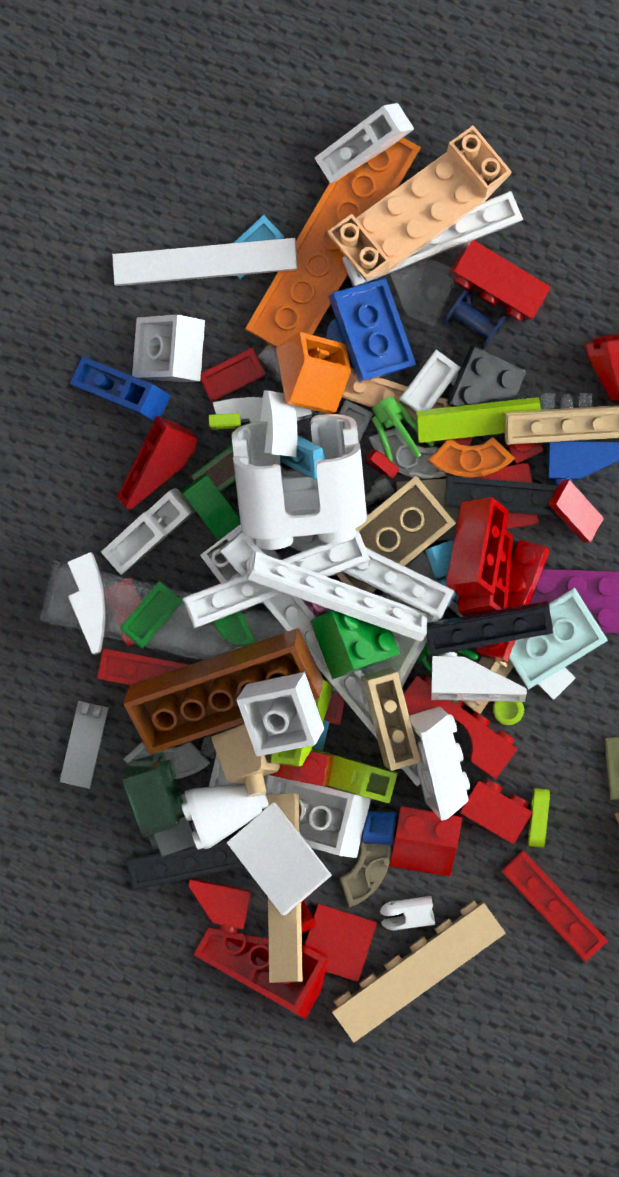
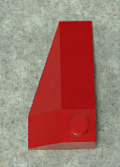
[193,928,328,1019]

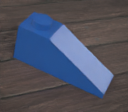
[70,356,171,421]
[547,441,619,485]

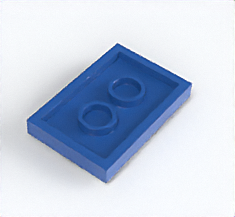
[328,278,416,383]

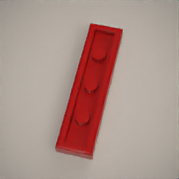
[500,850,608,962]

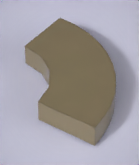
[340,837,391,908]

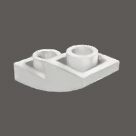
[260,390,297,457]

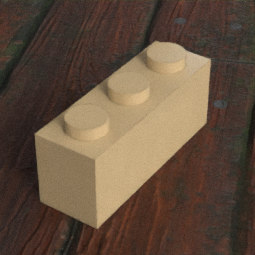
[361,668,421,771]

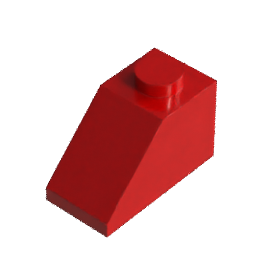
[189,878,251,933]

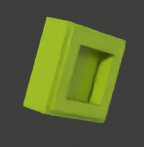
[209,413,241,430]

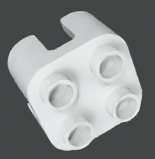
[232,414,367,550]

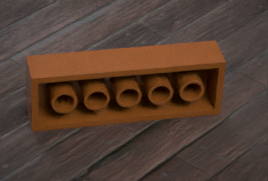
[123,628,324,754]

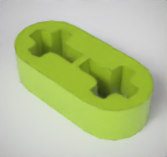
[528,788,550,848]

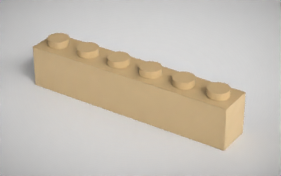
[332,900,506,1042]

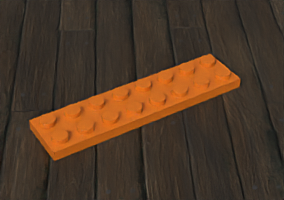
[245,117,421,348]

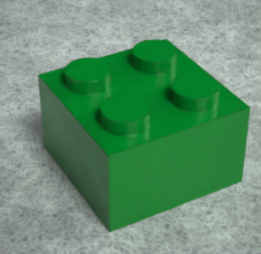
[310,610,400,680]

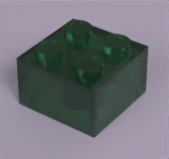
[122,752,184,837]

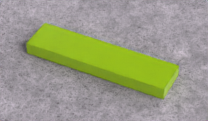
[416,397,541,443]

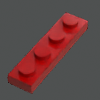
[476,540,550,663]

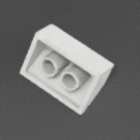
[409,706,470,821]

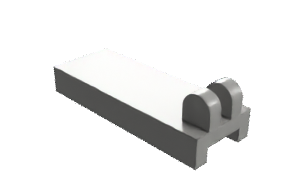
[60,701,109,789]

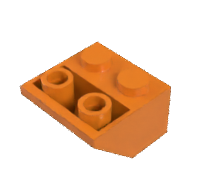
[276,332,351,414]

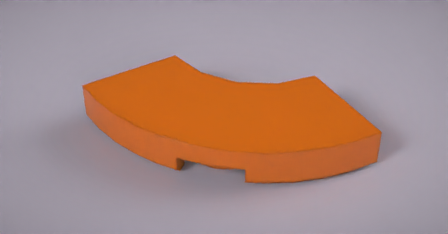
[428,437,515,478]

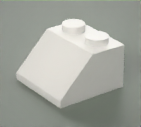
[132,315,205,382]

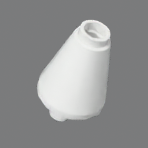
[180,784,269,850]

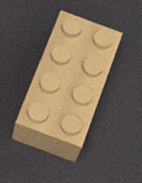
[336,476,456,594]

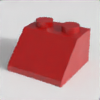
[389,805,462,877]

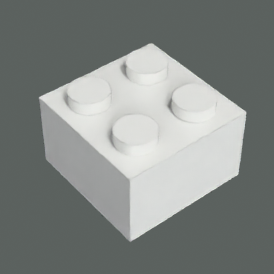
[237,672,324,757]

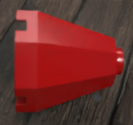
[583,333,619,405]

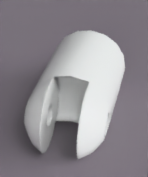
[380,896,436,931]

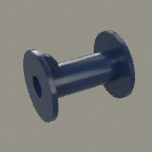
[443,290,506,350]

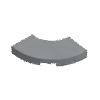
[369,428,447,479]
[123,741,210,779]

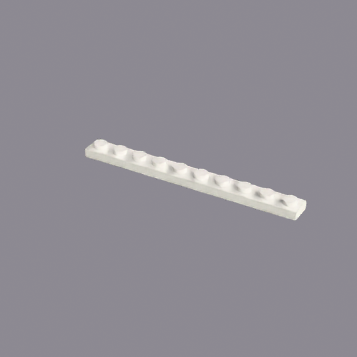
[219,531,421,786]

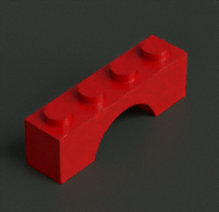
[403,675,517,779]

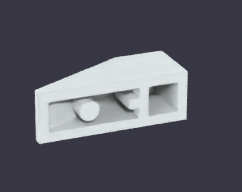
[315,103,414,184]
[431,652,527,702]

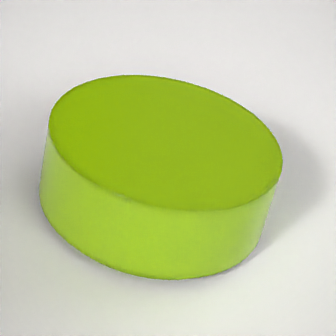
[493,701,524,725]

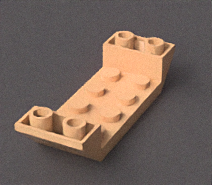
[327,126,512,281]

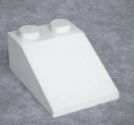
[270,777,371,858]

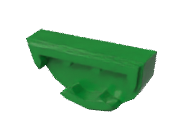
[213,610,256,646]

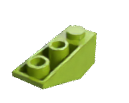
[311,748,398,803]

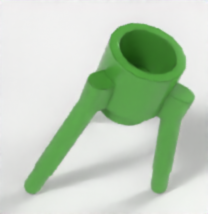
[371,396,435,462]

